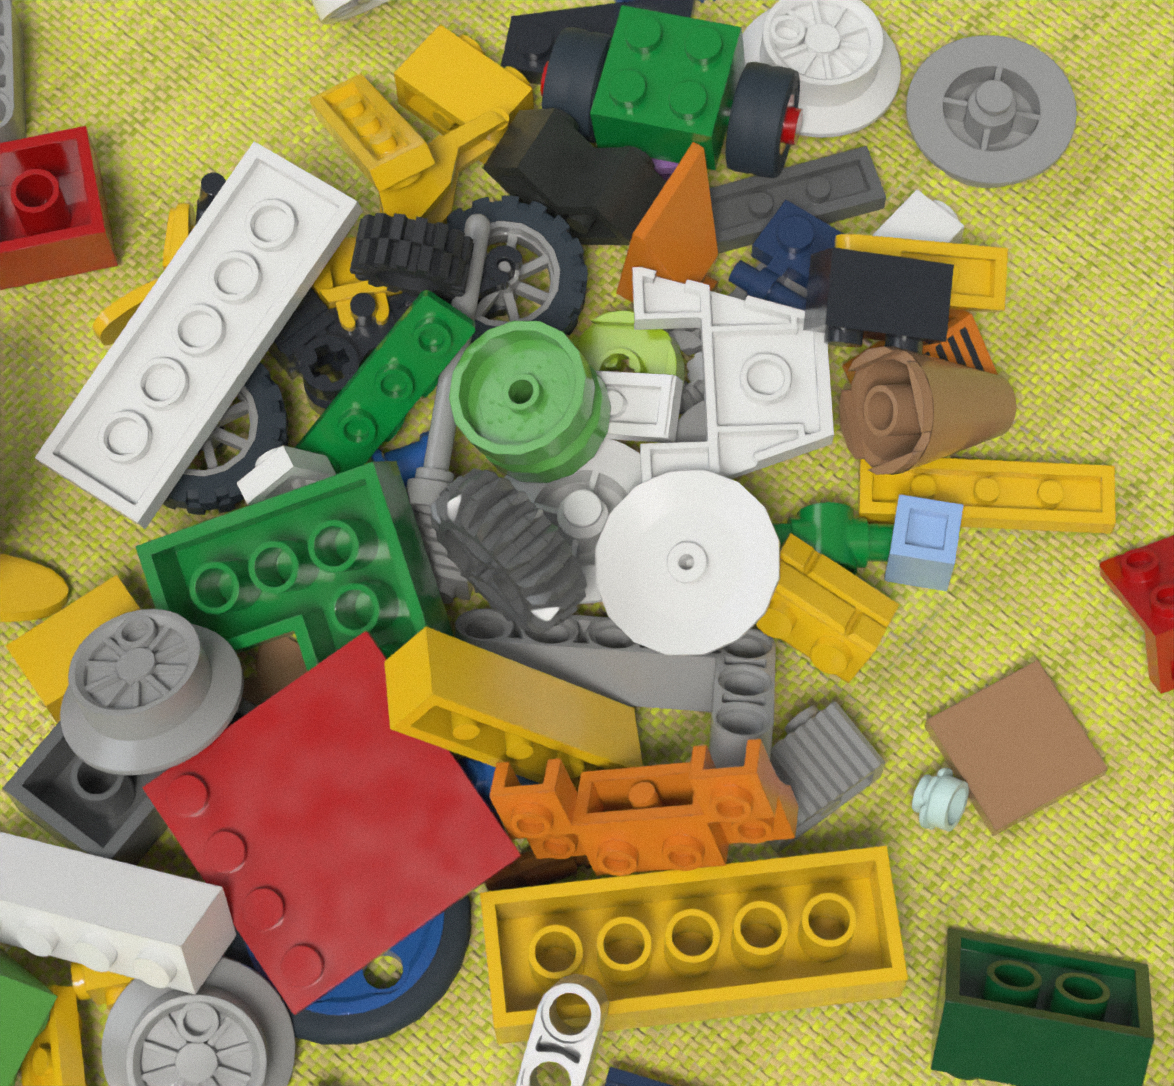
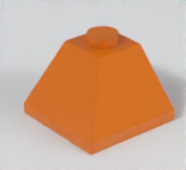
[616,142,719,303]

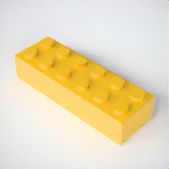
[480,845,908,1044]

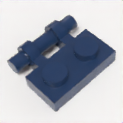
[728,200,844,311]

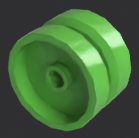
[449,321,611,483]

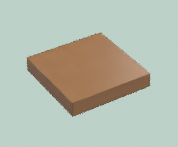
[924,660,1108,836]

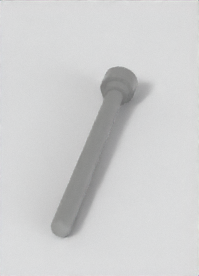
[406,214,490,515]

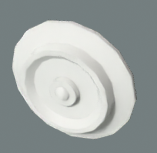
[595,470,780,656]

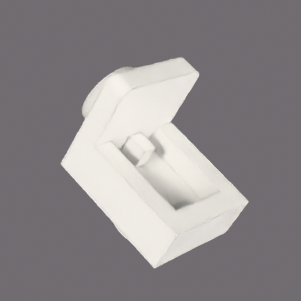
[237,445,336,505]

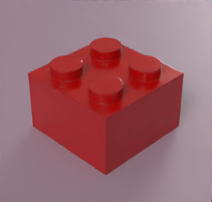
[0,126,118,290]

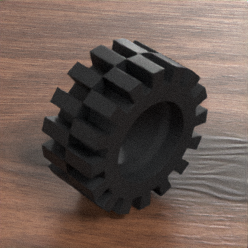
[350,213,474,299]

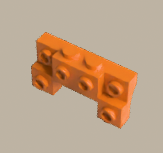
[489,739,799,876]

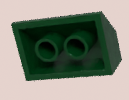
[930,928,1154,1086]

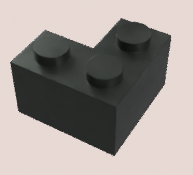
[482,108,666,245]

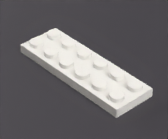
[35,141,363,529]

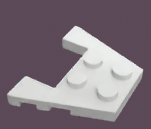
[632,267,834,484]

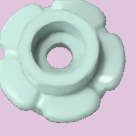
[912,767,969,832]

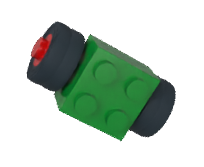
[540,5,803,178]

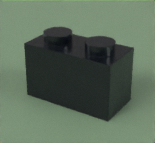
[803,247,954,354]

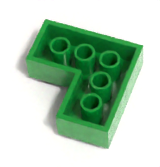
[135,461,455,671]

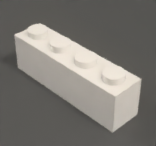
[0,832,236,995]

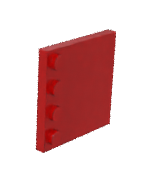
[142,631,523,1015]

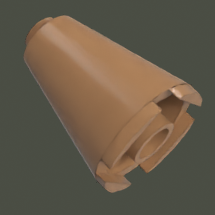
[839,346,1016,475]

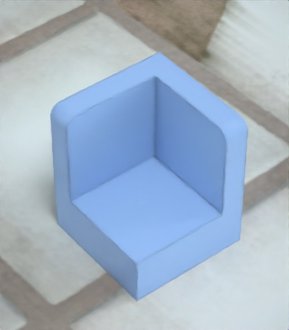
[884,494,963,592]

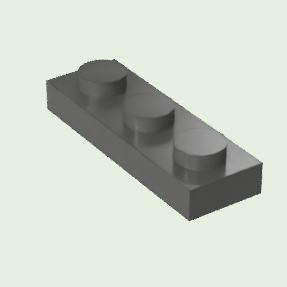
[709,146,886,254]

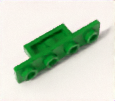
[294,290,475,474]

